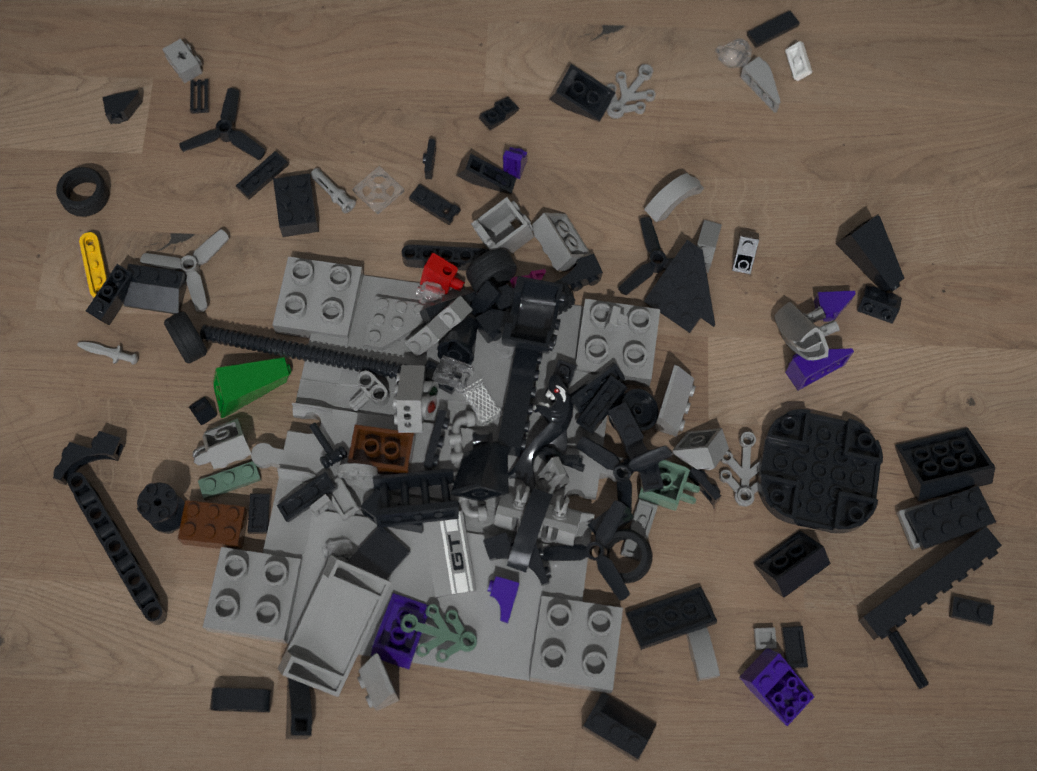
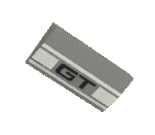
[423,511,476,598]

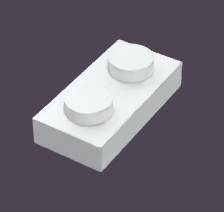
[785,41,813,81]

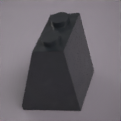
[451,442,509,502]

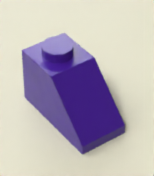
[814,291,856,322]

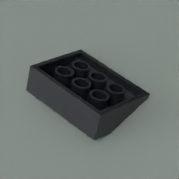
[895,428,996,501]

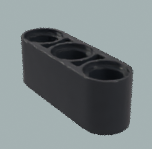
[210,688,272,713]

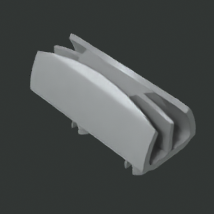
[775,302,840,360]
[495,485,582,546]

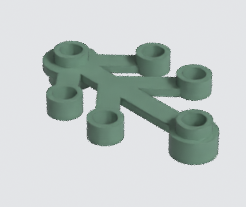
[400,604,477,663]

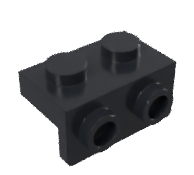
[857,285,902,324]

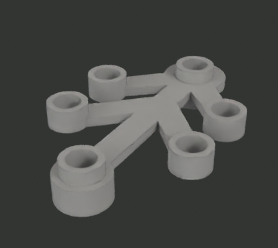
[606,64,656,119]
[719,432,761,507]

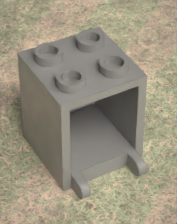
[471,197,534,255]

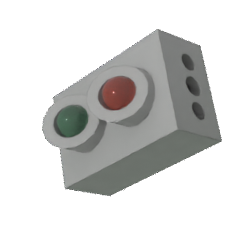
[393,365,439,433]

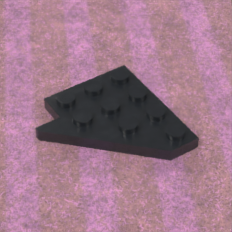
[644,240,716,333]

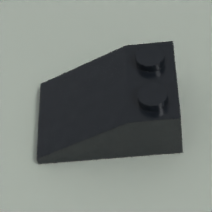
[549,64,616,122]

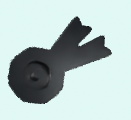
[538,446,585,472]

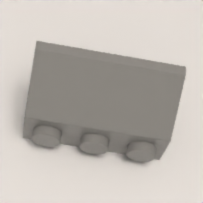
[531,213,591,271]
[654,365,696,436]

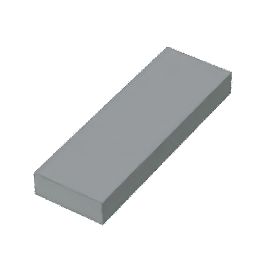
[621,499,658,562]

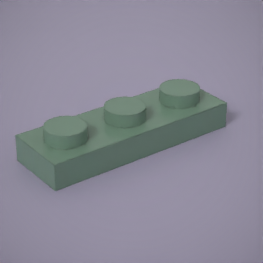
[198,461,261,500]

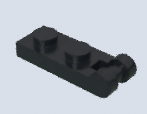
[409,184,461,225]

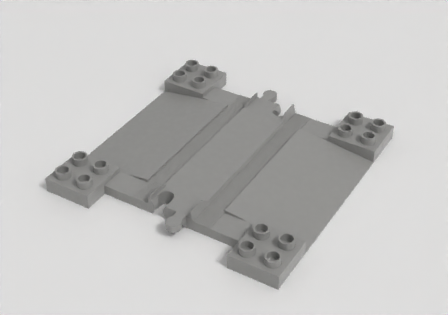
[203,257,660,694]

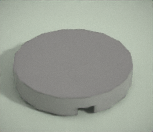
[337,463,378,481]

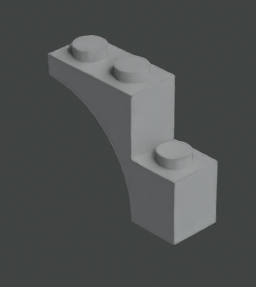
[405,295,472,357]

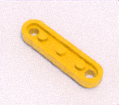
[79,232,108,298]

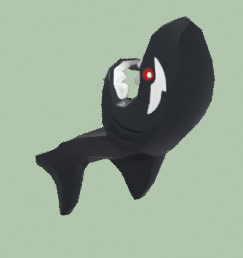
[508,374,574,493]

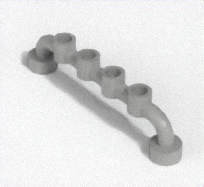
[448,411,487,522]

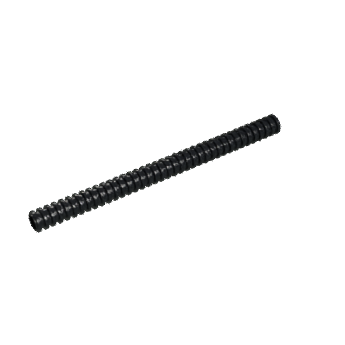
[200,324,408,380]

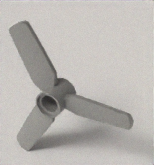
[140,229,229,313]

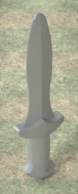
[77,342,138,365]

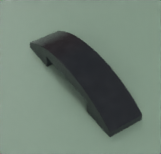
[507,488,553,573]

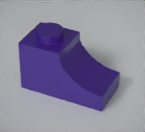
[503,147,527,179]
[488,576,520,624]

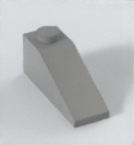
[740,57,781,113]
[697,220,722,273]

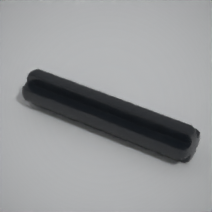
[888,631,929,689]

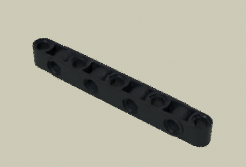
[67,472,167,625]

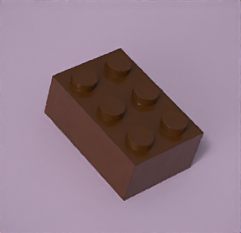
[347,425,416,475]
[178,500,249,550]

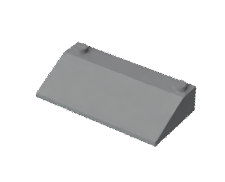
[278,555,391,697]

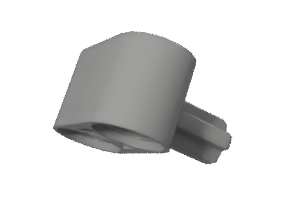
[349,371,390,411]

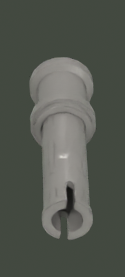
[310,168,356,213]

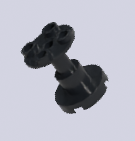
[137,483,185,534]

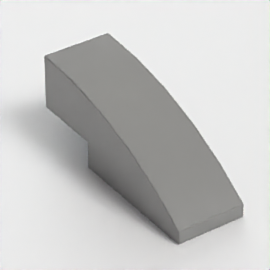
[686,627,720,681]

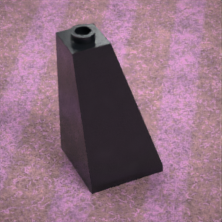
[836,214,905,292]

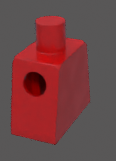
[420,253,465,295]

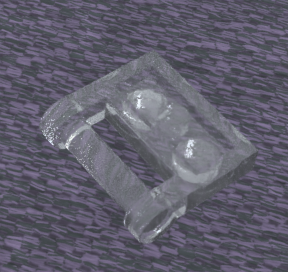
[432,355,474,393]

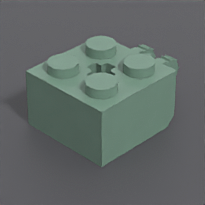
[638,460,700,511]

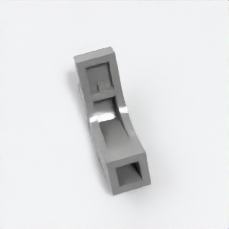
[644,173,704,222]

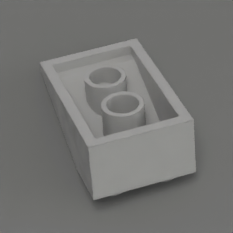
[357,653,399,711]

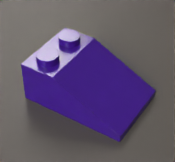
[785,348,854,391]
[370,593,431,670]

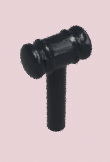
[309,422,348,469]

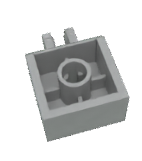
[192,418,251,470]

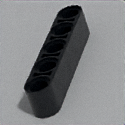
[401,244,490,271]

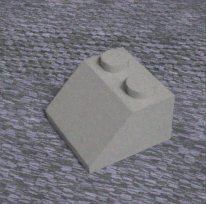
[672,428,729,470]

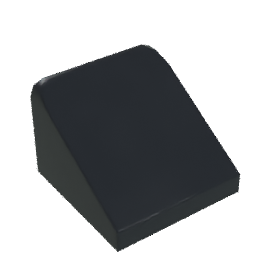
[189,397,217,425]

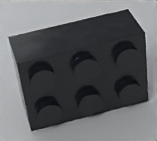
[273,173,319,237]

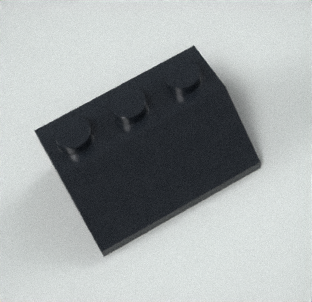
[124,264,187,314]
[753,530,831,598]
[582,692,657,762]

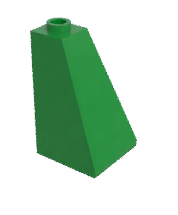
[213,357,291,418]

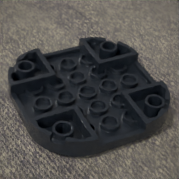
[758,409,883,534]

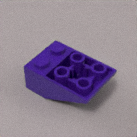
[739,648,814,726]

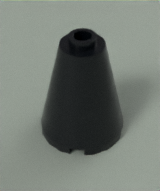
[437,316,478,369]

